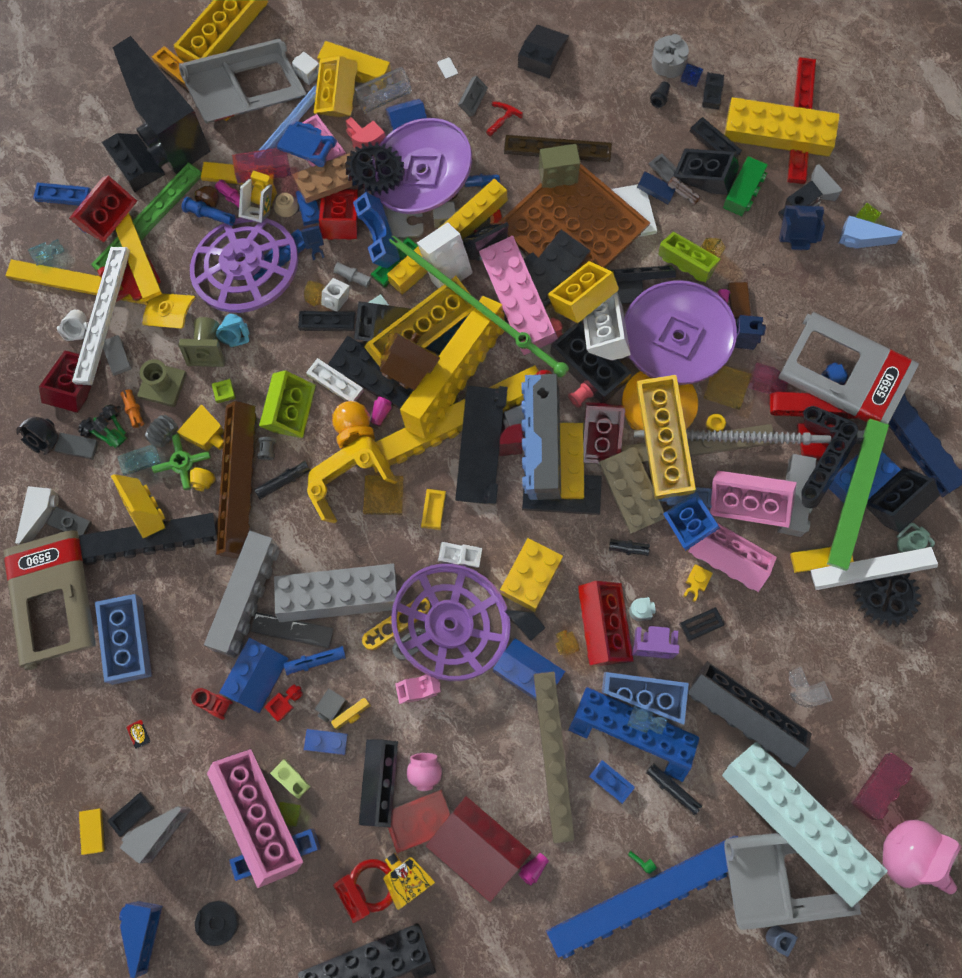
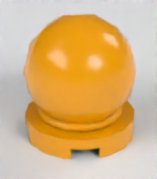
[332,400,375,449]

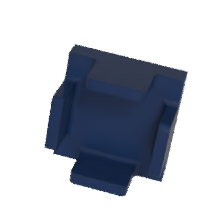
[779,205,825,250]

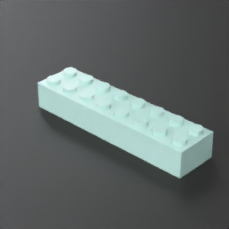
[722,741,888,907]

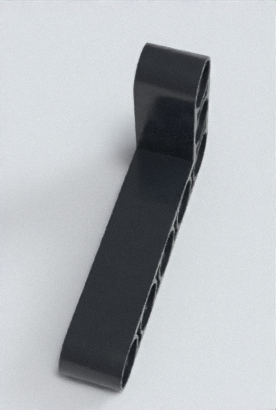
[801,406,858,509]

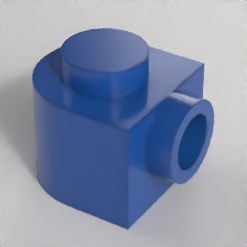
[821,362,848,385]

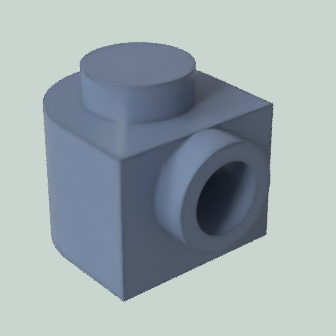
[766,925,798,957]

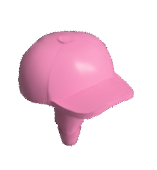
[883,820,961,894]

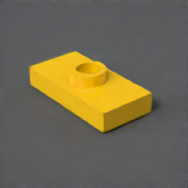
[331,698,371,730]

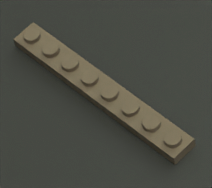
[621,424,775,464]
[533,671,575,843]

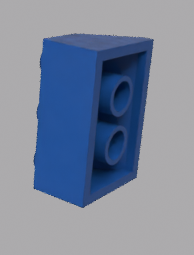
[219,638,289,713]
[493,638,566,700]

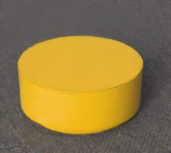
[706,414,726,432]

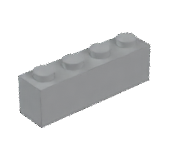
[778,454,817,537]

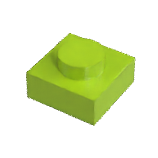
[212,379,236,403]

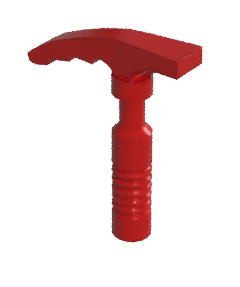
[486,102,523,137]

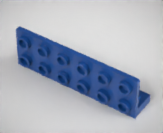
[568,687,700,782]

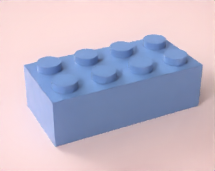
[95,594,152,685]

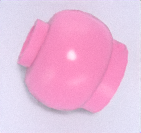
[407,753,442,791]

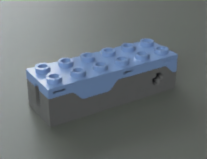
[522,370,561,500]

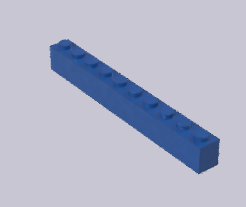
[546,836,738,959]

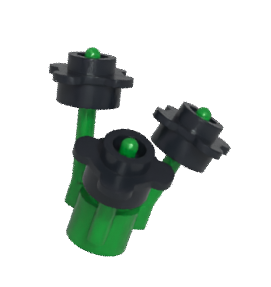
[78,404,127,449]

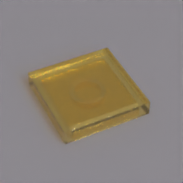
[703,366,751,410]
[363,475,404,515]

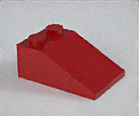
[319,189,358,240]

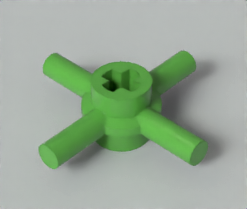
[152,434,211,490]

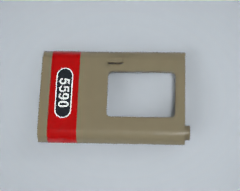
[3,531,96,670]

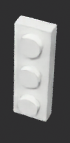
[306,358,364,401]

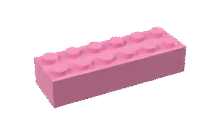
[479,235,558,355]
[207,749,303,888]

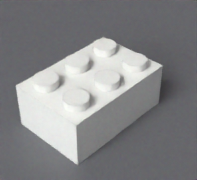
[417,222,473,289]

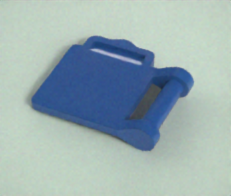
[277,121,337,167]

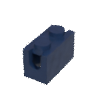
[734,315,766,350]

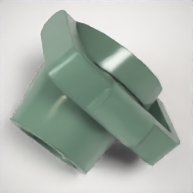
[896,522,935,553]

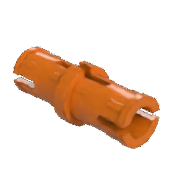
[120,389,145,428]

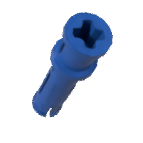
[181,196,236,226]

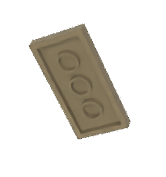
[598,447,666,534]

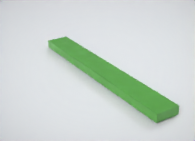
[91,162,202,271]
[827,419,889,571]

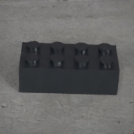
[550,322,632,403]

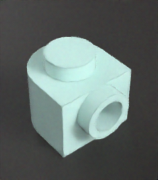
[629,597,656,621]

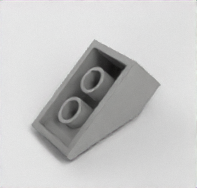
[119,806,192,864]

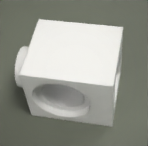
[292,52,319,85]
[321,278,349,312]

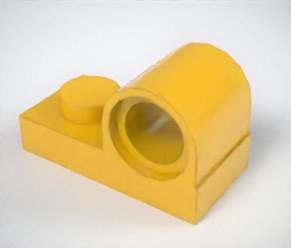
[250,170,277,205]

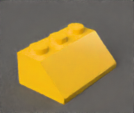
[314,56,357,117]
[111,474,165,538]

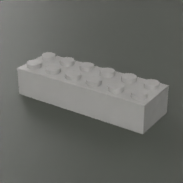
[204,531,280,658]
[274,564,398,622]

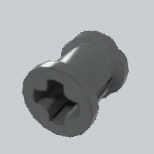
[258,437,276,460]

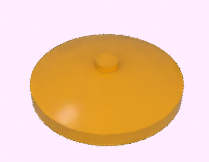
[621,371,698,430]

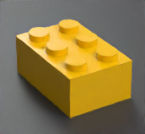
[548,261,619,323]
[500,538,563,612]

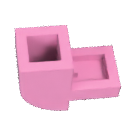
[395,674,441,704]

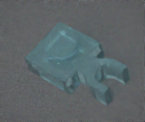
[27,239,64,266]

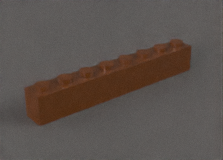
[216,401,257,558]

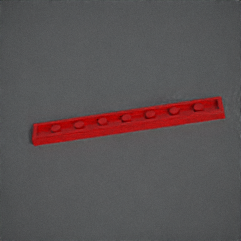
[787,57,816,184]

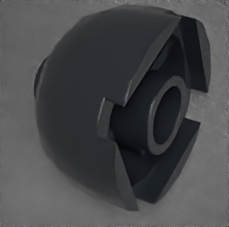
[16,417,58,455]

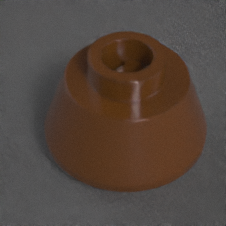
[194,185,218,208]

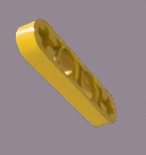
[362,598,430,650]

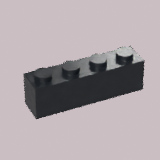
[358,739,398,828]

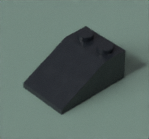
[518,24,569,79]
[673,148,739,195]
[462,222,509,261]

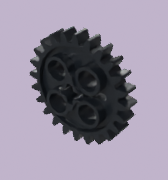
[345,142,405,195]
[853,573,921,628]

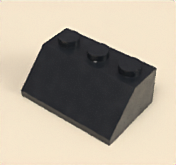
[102,133,165,193]
[866,467,940,533]

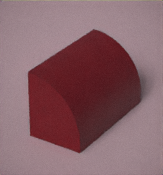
[499,424,523,457]

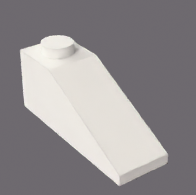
[15,486,59,545]

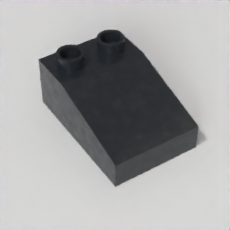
[112,36,211,175]

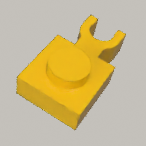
[683,564,713,602]

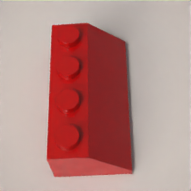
[578,581,634,666]

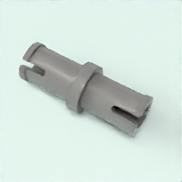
[333,262,372,288]

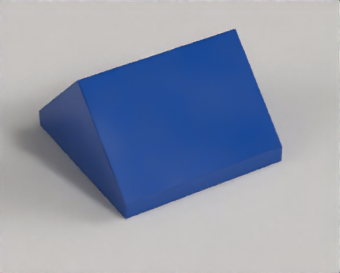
[385,99,427,130]

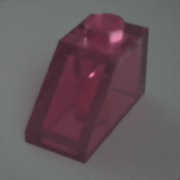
[747,363,788,394]

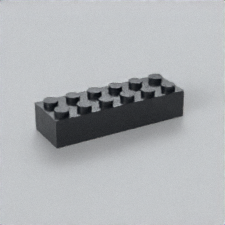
[688,661,812,768]

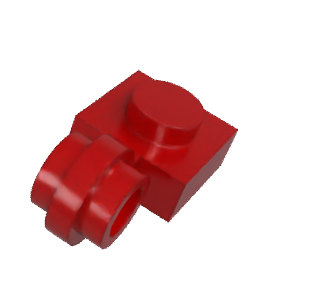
[264,684,303,722]

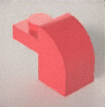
[346,117,385,149]

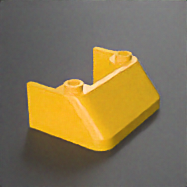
[307,436,398,523]

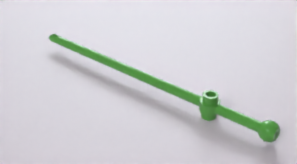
[389,236,569,377]

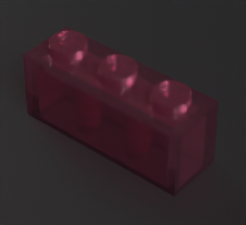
[232,148,291,183]
[851,753,913,820]

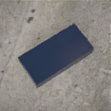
[636,171,676,205]

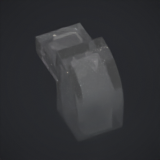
[789,667,833,708]

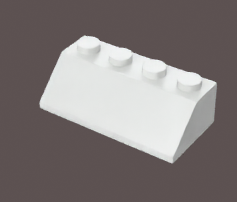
[583,292,631,360]

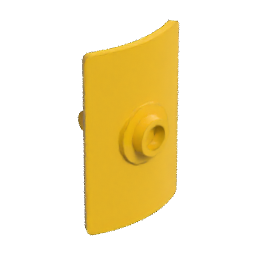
[142,293,196,328]

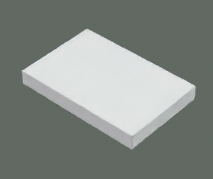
[611,184,657,237]

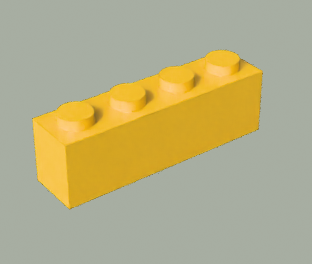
[317,41,391,90]

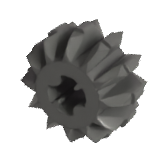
[145,415,178,448]

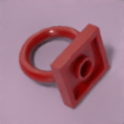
[333,859,393,924]

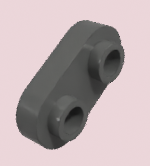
[393,628,430,660]

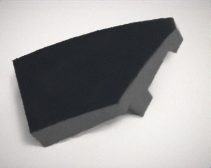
[504,609,545,641]

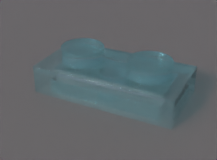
[117,444,161,476]

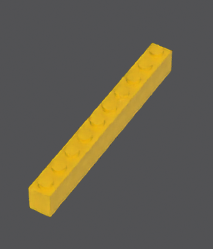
[372,365,539,473]

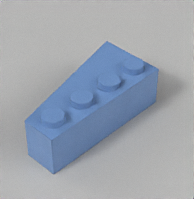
[602,672,689,725]

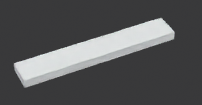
[811,547,938,590]

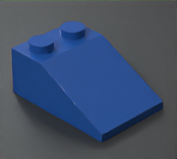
[663,492,720,551]
[119,901,163,978]

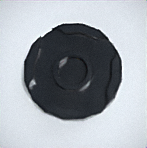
[195,900,239,946]

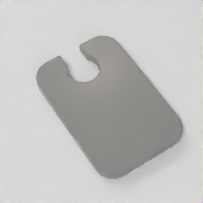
[369,206,424,239]

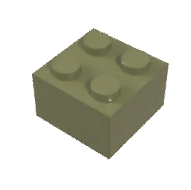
[538,144,580,188]

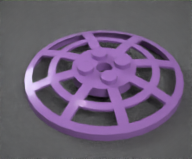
[190,217,298,313]
[391,564,510,681]

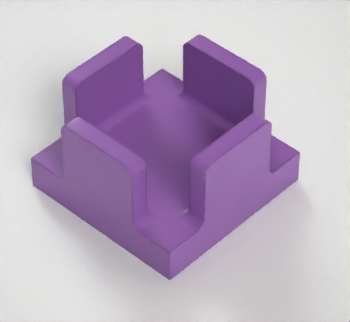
[632,626,679,659]

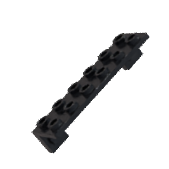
[455,385,508,505]
[298,923,437,978]

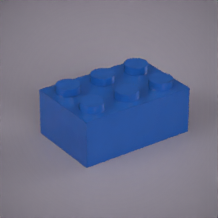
[829,451,901,503]

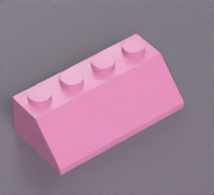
[710,471,797,528]
[688,523,777,592]

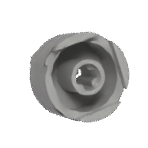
[651,34,689,78]

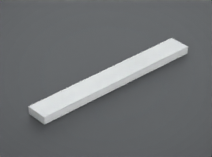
[72,247,130,385]

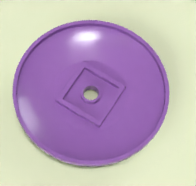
[372,118,472,214]
[624,281,737,385]

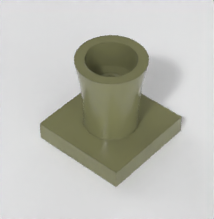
[179,317,225,367]
[137,359,187,407]

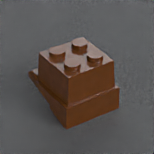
[380,332,440,390]

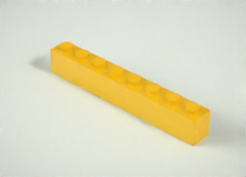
[387,178,508,295]

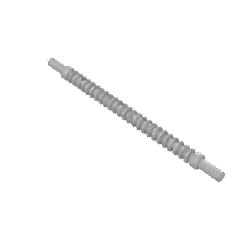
[634,429,831,445]

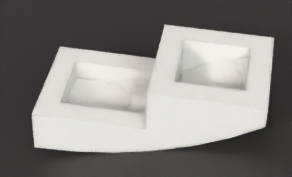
[438,542,482,568]

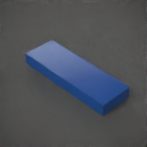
[33,182,92,206]

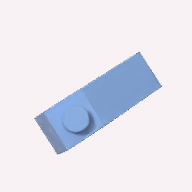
[839,216,903,248]

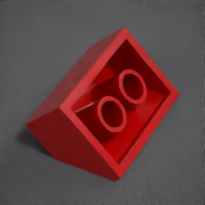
[69,175,137,242]

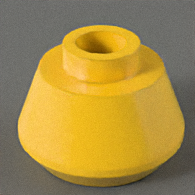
[190,468,216,492]

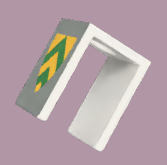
[239,179,272,223]

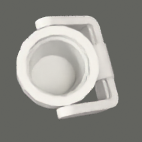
[57,310,89,341]

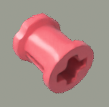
[568,383,594,408]

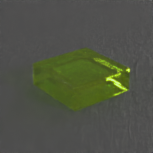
[855,203,882,223]
[279,802,301,827]

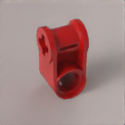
[191,688,233,720]

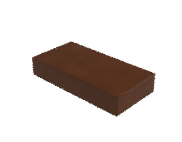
[728,282,751,319]

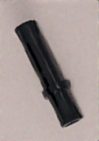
[254,461,311,500]
[645,763,703,815]

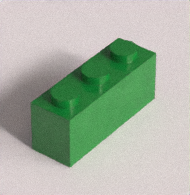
[723,156,768,217]

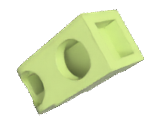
[270,759,311,799]

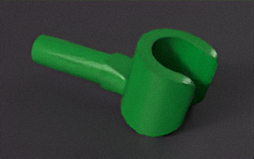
[628,851,657,874]

